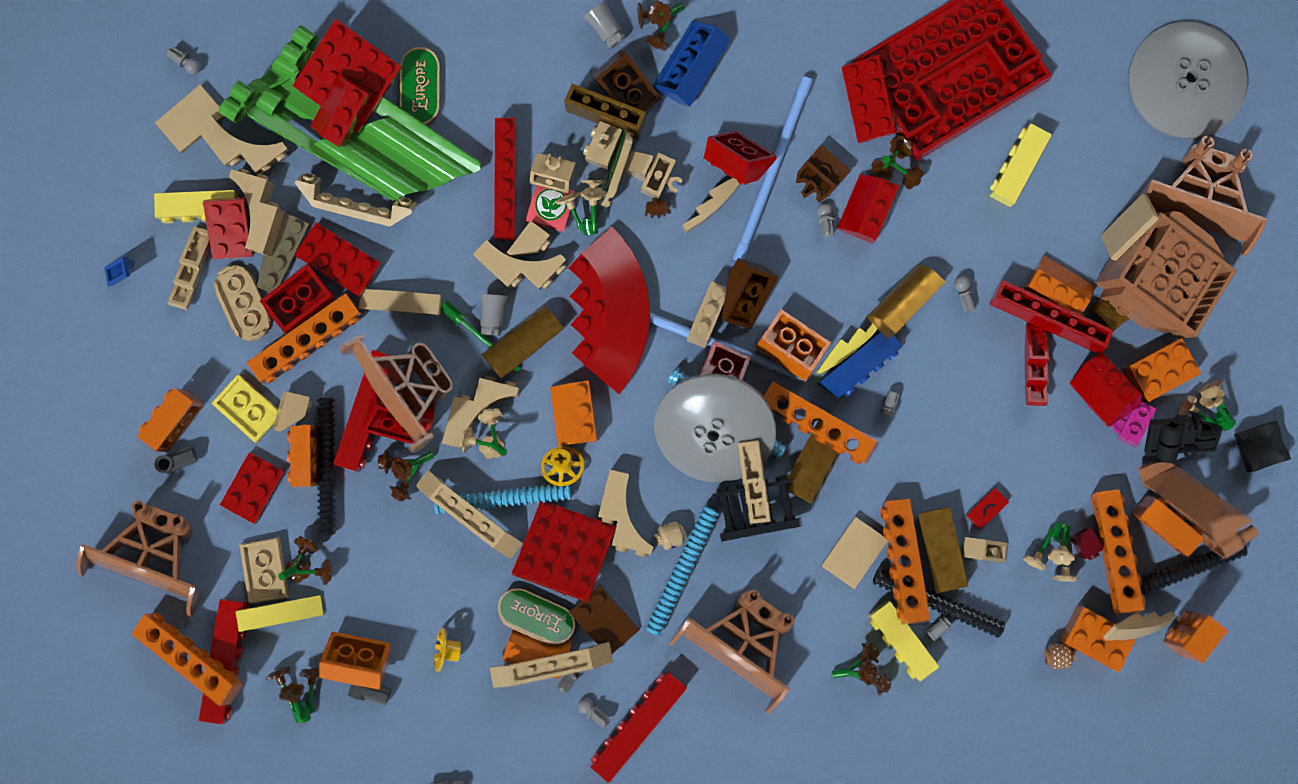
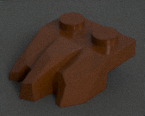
[796,145,851,203]

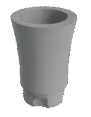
[584,2,625,48]
[480,294,508,336]

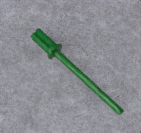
[441,300,521,372]

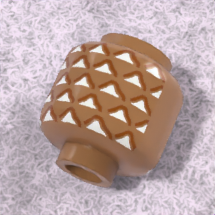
[1044,643,1076,670]

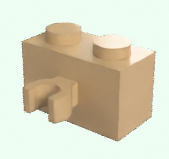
[583,121,622,170]
[530,153,575,193]
[640,153,682,200]

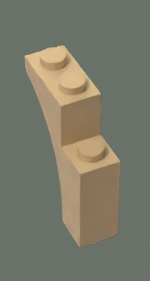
[194,114,290,174]
[229,168,285,257]
[473,240,567,291]
[442,376,520,448]
[598,470,653,557]

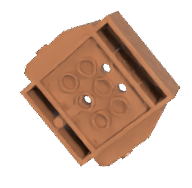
[1095,211,1237,339]

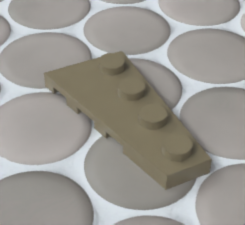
[257,212,311,293]

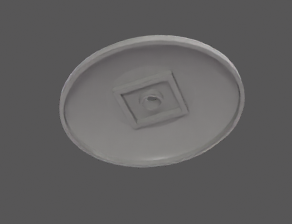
[1128,22,1247,139]
[654,374,776,483]

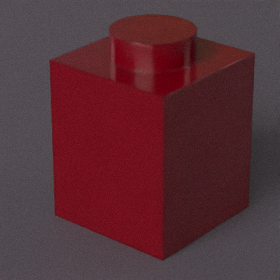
[1070,528,1104,560]

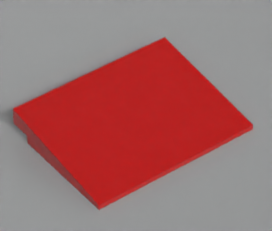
[853,0,1052,162]

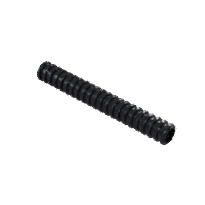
[317,398,336,535]
[1123,544,1248,597]
[873,568,1005,638]

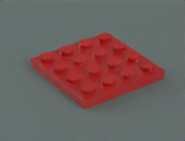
[292,19,403,133]
[511,501,616,603]

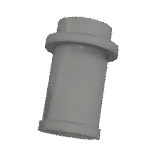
[880,391,900,418]
[926,616,952,641]

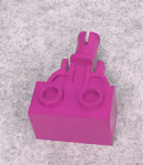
[1087,402,1156,448]

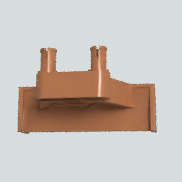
[1136,136,1267,256]
[340,334,453,453]
[1138,461,1259,559]
[76,500,202,617]
[668,590,794,714]

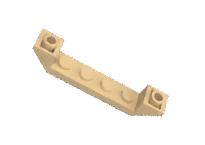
[295,173,417,227]
[416,470,523,559]
[490,642,613,688]

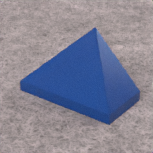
[104,257,135,286]

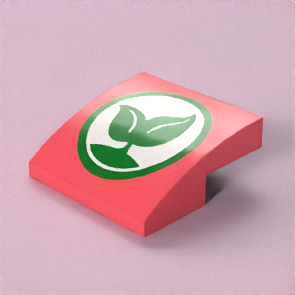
[526,185,576,232]

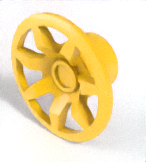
[541,446,584,486]
[433,627,461,672]

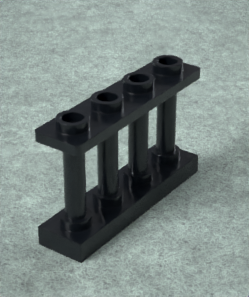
[712,475,802,542]

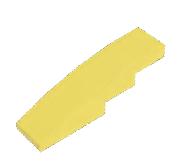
[816,323,877,375]
[236,595,324,632]

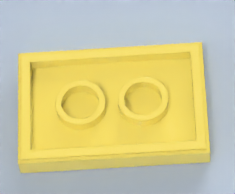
[211,374,278,443]

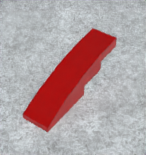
[1025,324,1049,406]

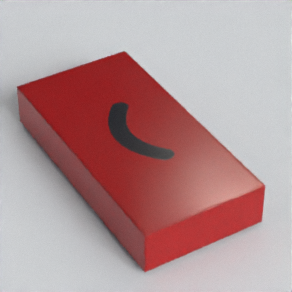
[966,488,1009,530]

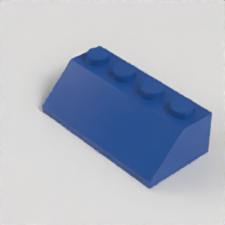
[652,21,730,107]

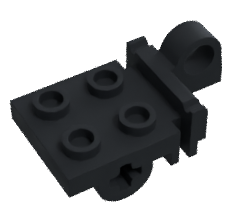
[1144,413,1220,462]

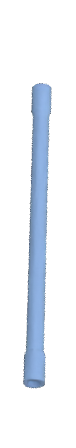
[732,76,813,262]
[650,312,808,384]

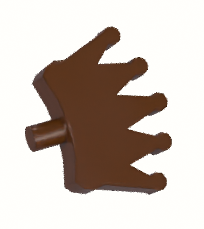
[645,198,671,218]

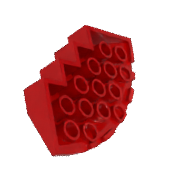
[568,226,650,395]

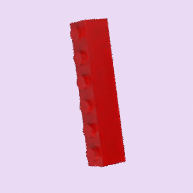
[494,118,517,241]
[989,280,1114,354]
[333,350,399,472]
[198,598,250,725]
[590,670,687,783]

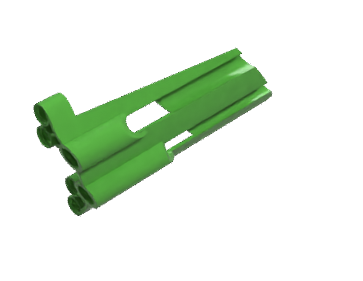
[219,25,482,201]

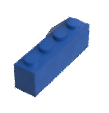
[817,332,902,398]

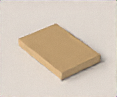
[155,85,225,153]
[1101,193,1159,261]
[821,517,888,589]
[239,537,290,604]

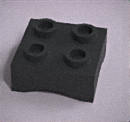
[1234,421,1291,472]

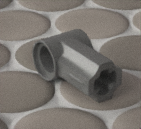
[154,446,198,474]
[348,684,392,706]

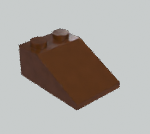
[591,50,662,112]
[722,258,779,329]
[569,584,639,654]

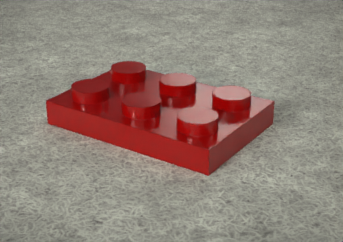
[203,197,254,259]
[220,452,286,524]

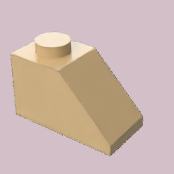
[624,151,654,182]
[507,221,551,258]
[273,391,311,432]
[962,537,1008,563]

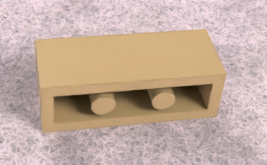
[687,281,727,348]

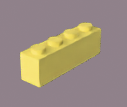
[989,124,1052,207]
[154,190,239,223]
[868,600,939,682]

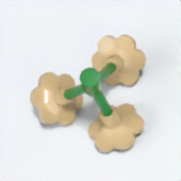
[460,408,507,459]

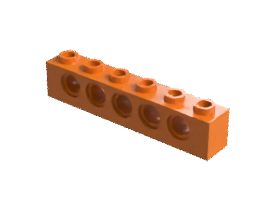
[246,293,363,384]
[763,381,879,465]
[1091,489,1146,615]
[880,499,930,625]
[131,613,243,706]

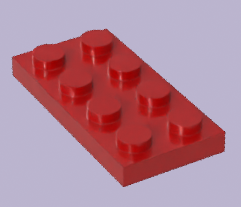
[841,55,898,144]
[294,222,382,297]

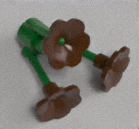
[266,666,320,723]

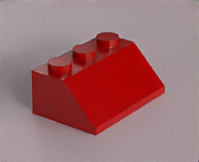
[310,73,374,147]
[703,131,777,185]
[836,174,899,244]
[1070,352,1142,427]
[362,392,435,444]

